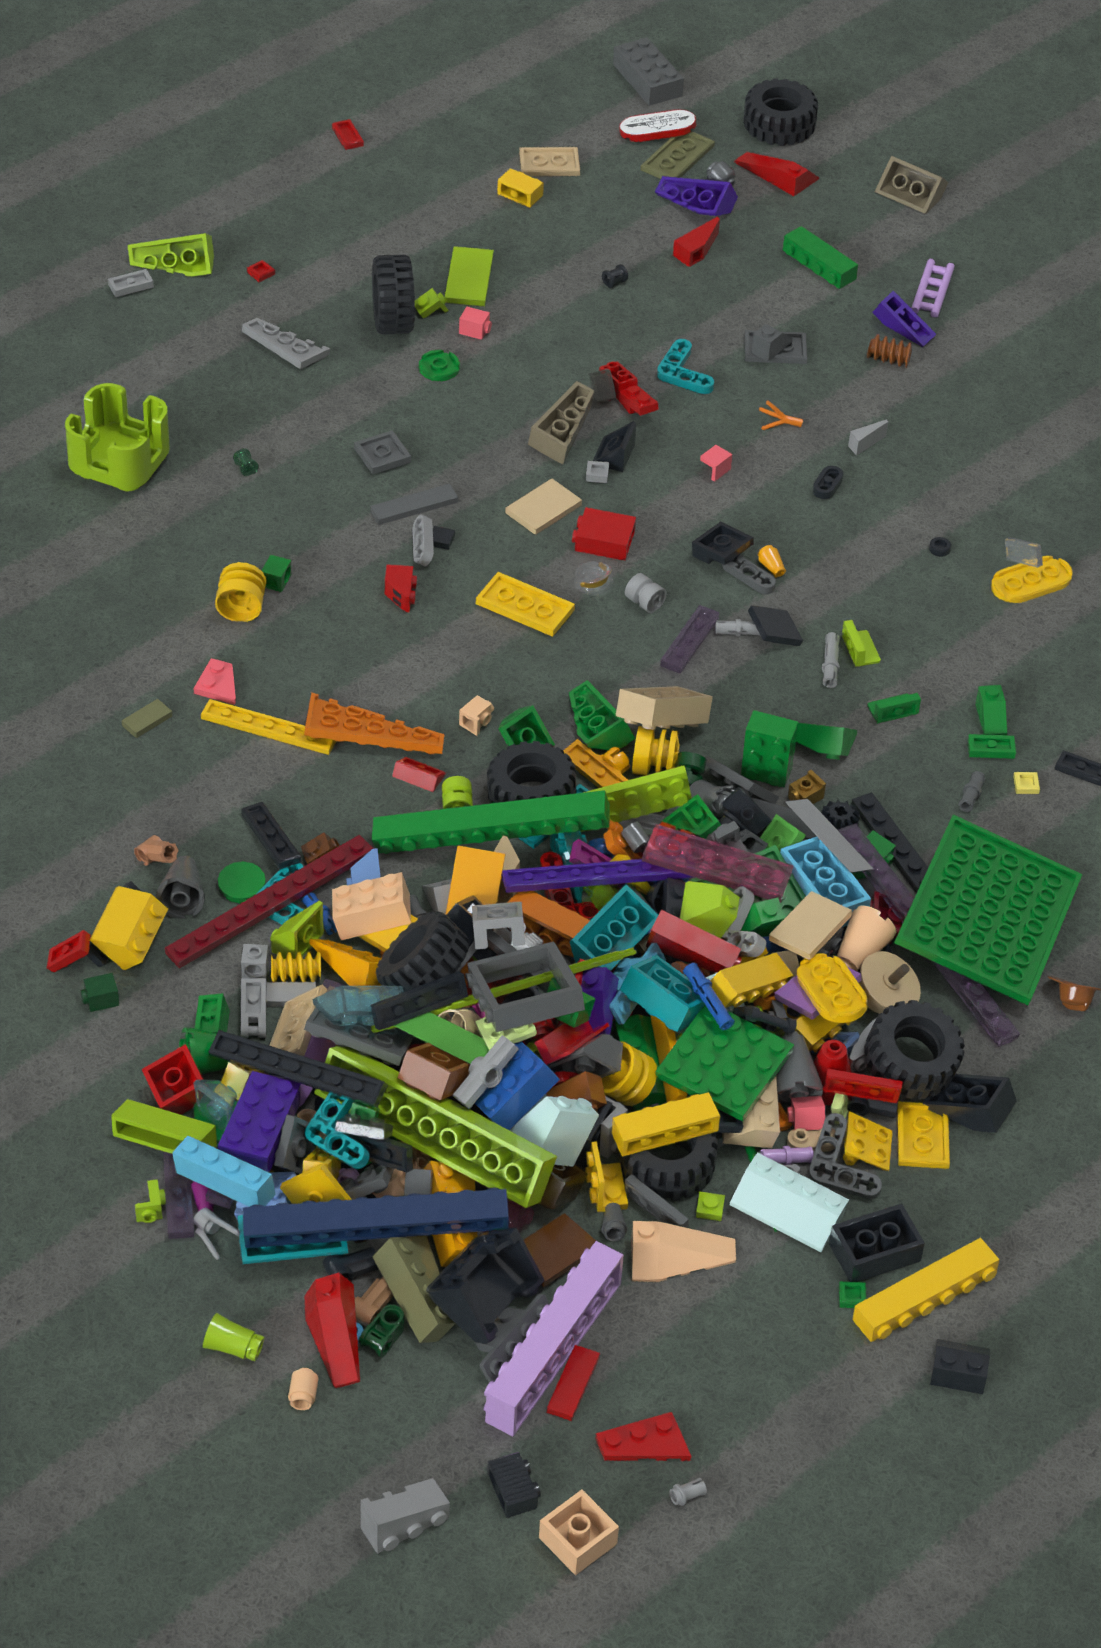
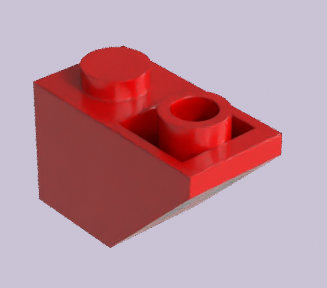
[385,565,417,612]

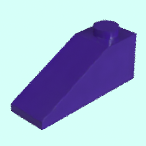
[872,291,936,347]
[581,967,619,1039]

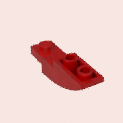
[599,361,659,416]

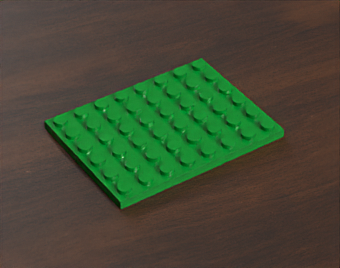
[894,814,1082,1005]

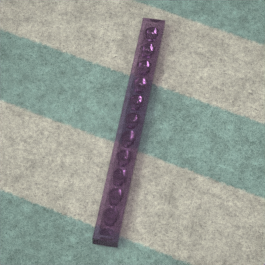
[838,824,1020,1047]

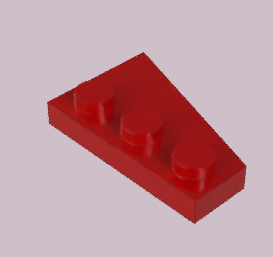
[595,1412,691,1461]

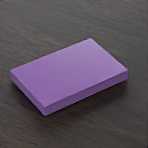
[775,956,861,1020]

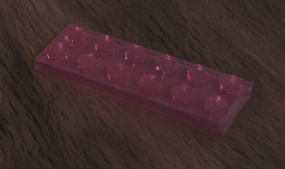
[642,824,794,903]

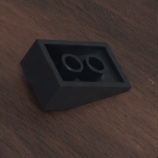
[923,1074,1017,1133]

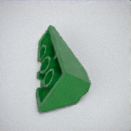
[569,680,635,750]

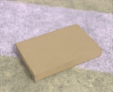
[519,147,580,176]
[505,479,582,535]
[769,891,852,960]

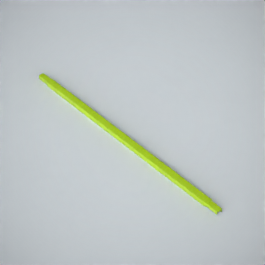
[371,947,636,1033]

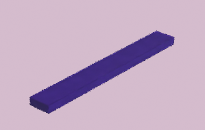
[502,855,696,893]

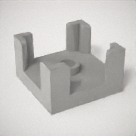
[472,902,525,949]

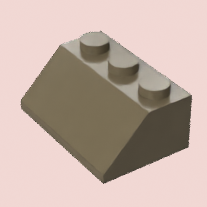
[875,156,948,214]

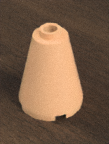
[837,906,896,971]

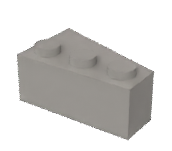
[361,1478,450,1554]

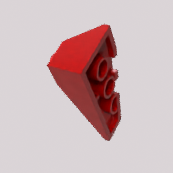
[734,152,819,196]
[304,1273,360,1388]

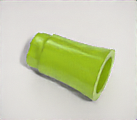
[203,1313,265,1361]

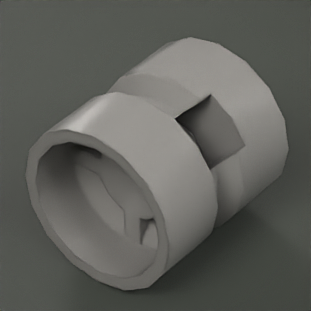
[625,573,667,613]

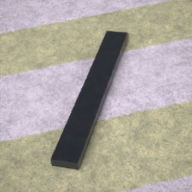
[208,1030,388,1108]

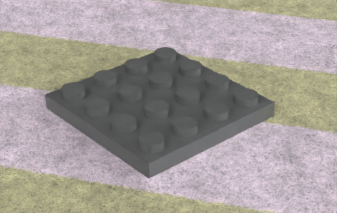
[304,986,415,1066]

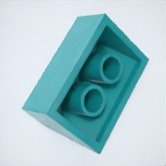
[619,955,705,1032]

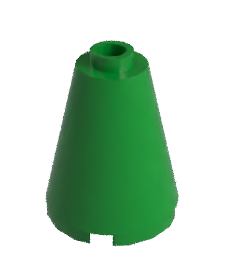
[179,1027,230,1075]

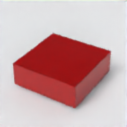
[247,260,275,282]

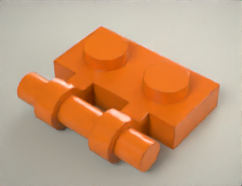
[603,819,643,860]

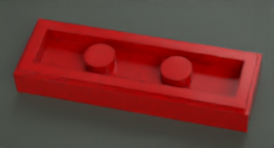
[823,1069,902,1103]
[547,1345,600,1421]

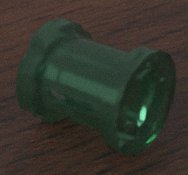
[233,448,259,477]

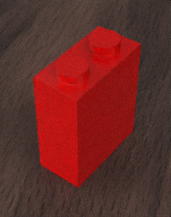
[572,507,636,561]

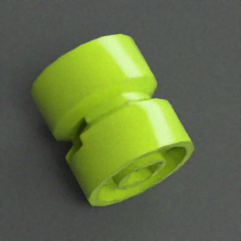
[442,776,473,809]

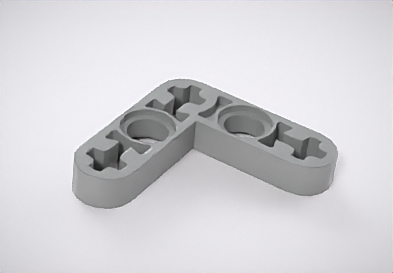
[721,886,766,958]

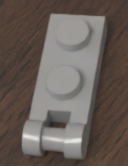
[241,978,266,1039]

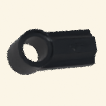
[847,1096,899,1118]
[323,1247,379,1282]

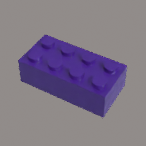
[218,1071,301,1173]

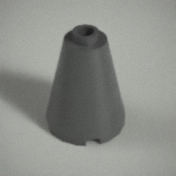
[156,856,205,919]
[776,1031,823,1104]

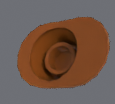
[1048,976,1101,1011]

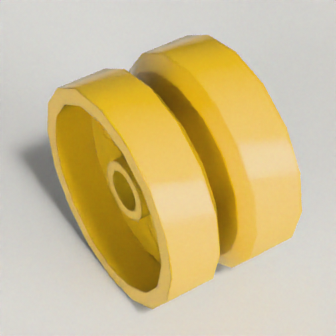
[601,1042,657,1106]

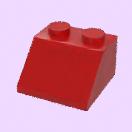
[141,1044,206,1115]

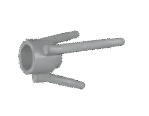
[193,1208,239,1260]

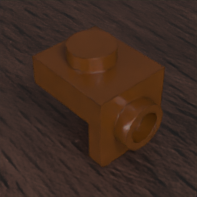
[301,832,340,864]

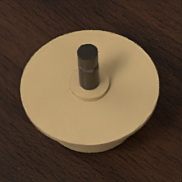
[859,951,921,1014]

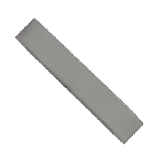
[412,514,434,567]

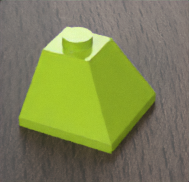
[680,881,740,939]
[270,901,324,959]

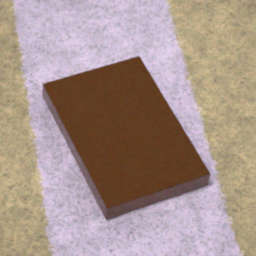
[523,1213,596,1287]

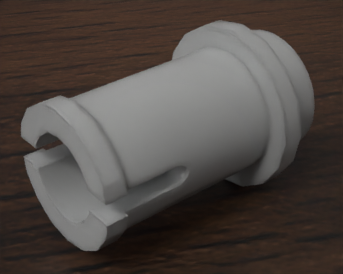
[669,1478,707,1506]

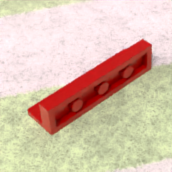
[534,1021,610,1065]

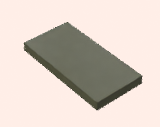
[641,131,715,179]

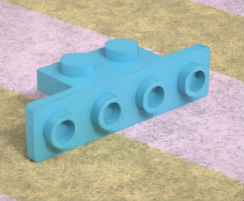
[609,943,666,1024]

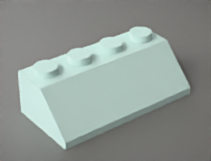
[729,1152,849,1252]

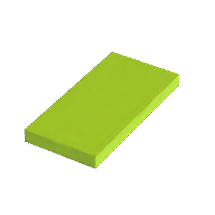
[445,246,494,306]

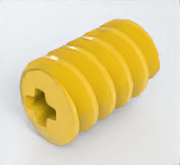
[271,952,321,982]

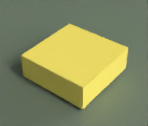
[1013,772,1040,794]

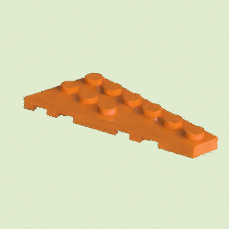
[304,692,444,754]

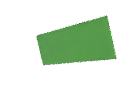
[393,1012,489,1064]

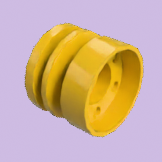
[215,562,266,622]
[632,726,680,775]

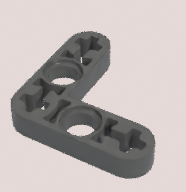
[809,1113,882,1199]

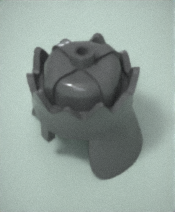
[690,780,735,821]

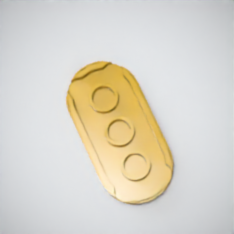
[991,556,1072,603]
[797,953,867,1023]

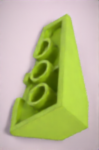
[127,233,214,277]

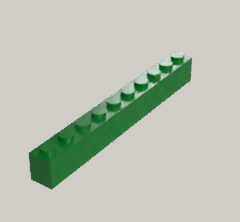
[372,790,610,854]

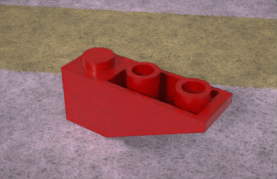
[673,217,720,267]

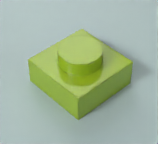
[696,1192,725,1221]

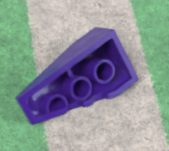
[655,176,738,216]

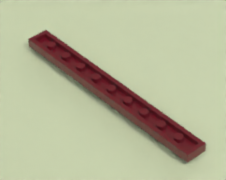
[165,835,374,969]

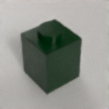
[80,973,119,1012]

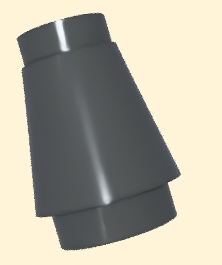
[601,1203,627,1241]

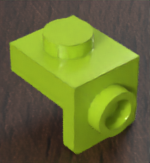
[415,288,449,318]
[135,1179,166,1223]

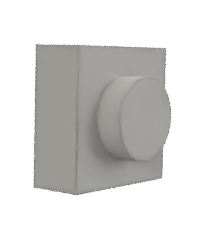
[586,461,609,483]

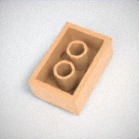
[332,872,411,940]

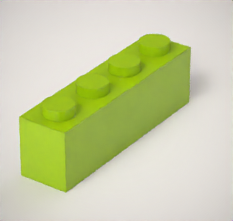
[111,1099,217,1154]

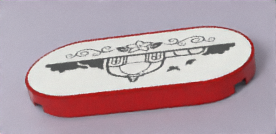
[619,109,696,142]

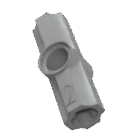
[453,1035,519,1109]

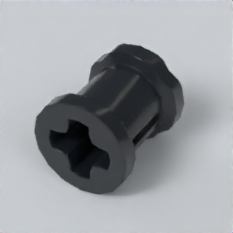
[601,264,628,288]

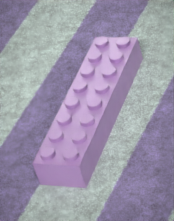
[484,1241,623,1437]

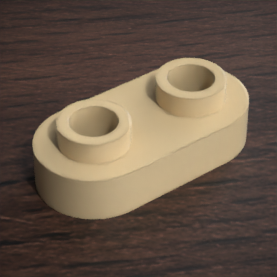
[787,1128,838,1152]

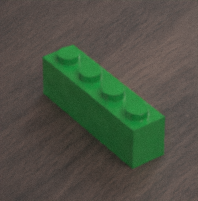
[783,226,858,289]

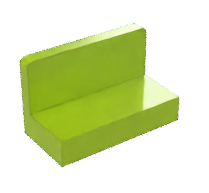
[842,620,881,667]

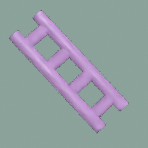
[911,259,955,318]

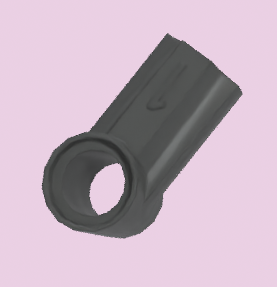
[621,822,655,853]

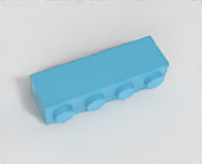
[172,1136,276,1207]

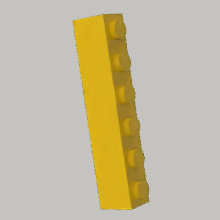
[852,1238,1000,1342]

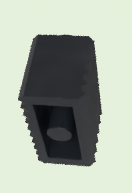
[487,1452,541,1518]

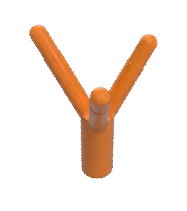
[759,401,803,430]

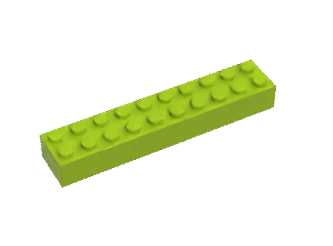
[314,1045,557,1208]

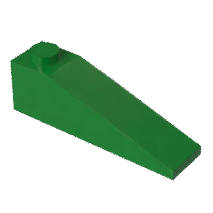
[796,723,857,760]

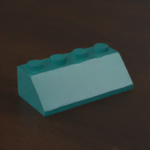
[570,884,658,971]
[238,1215,348,1264]

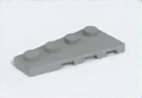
[242,318,330,369]

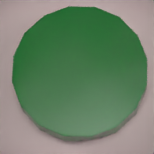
[419,350,460,381]
[218,861,266,904]

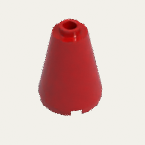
[813,1040,851,1106]

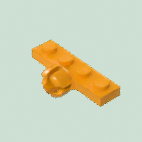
[563,739,630,788]

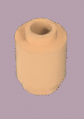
[288,1368,318,1410]

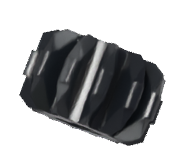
[821,799,860,837]

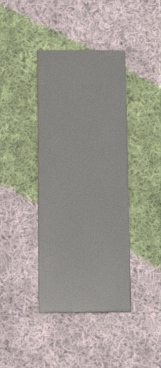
[785,799,873,872]

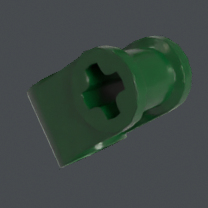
[358,1305,404,1358]

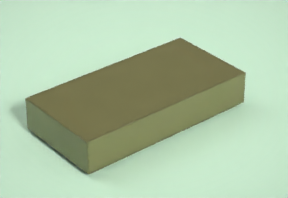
[122,699,172,738]

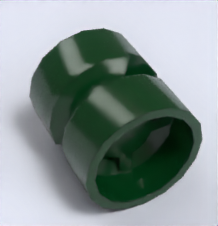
[675,752,707,787]

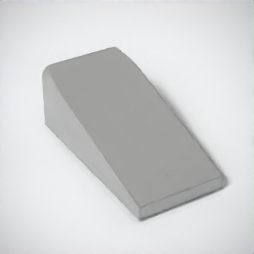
[848,420,888,455]

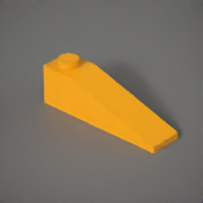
[309,939,386,994]

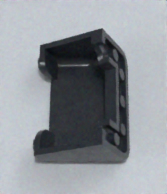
[426,1228,545,1344]

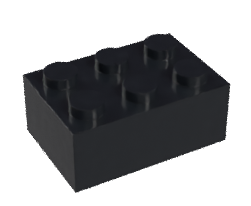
[829,1203,925,1282]

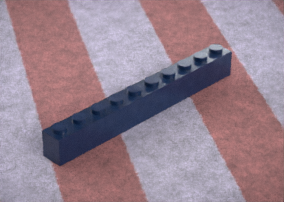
[243,1188,509,1248]

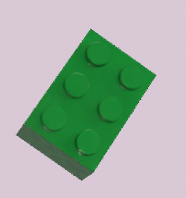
[741,710,798,788]

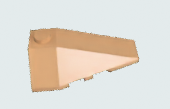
[631,1221,736,1282]

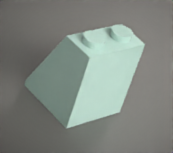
[510,1096,599,1166]

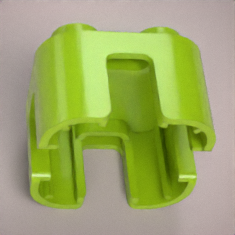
[65,383,170,491]

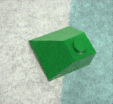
[498,705,555,746]

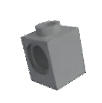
[241,944,269,981]

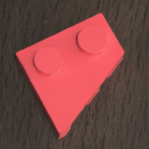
[194,658,236,705]

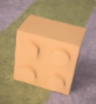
[539,1490,619,1576]

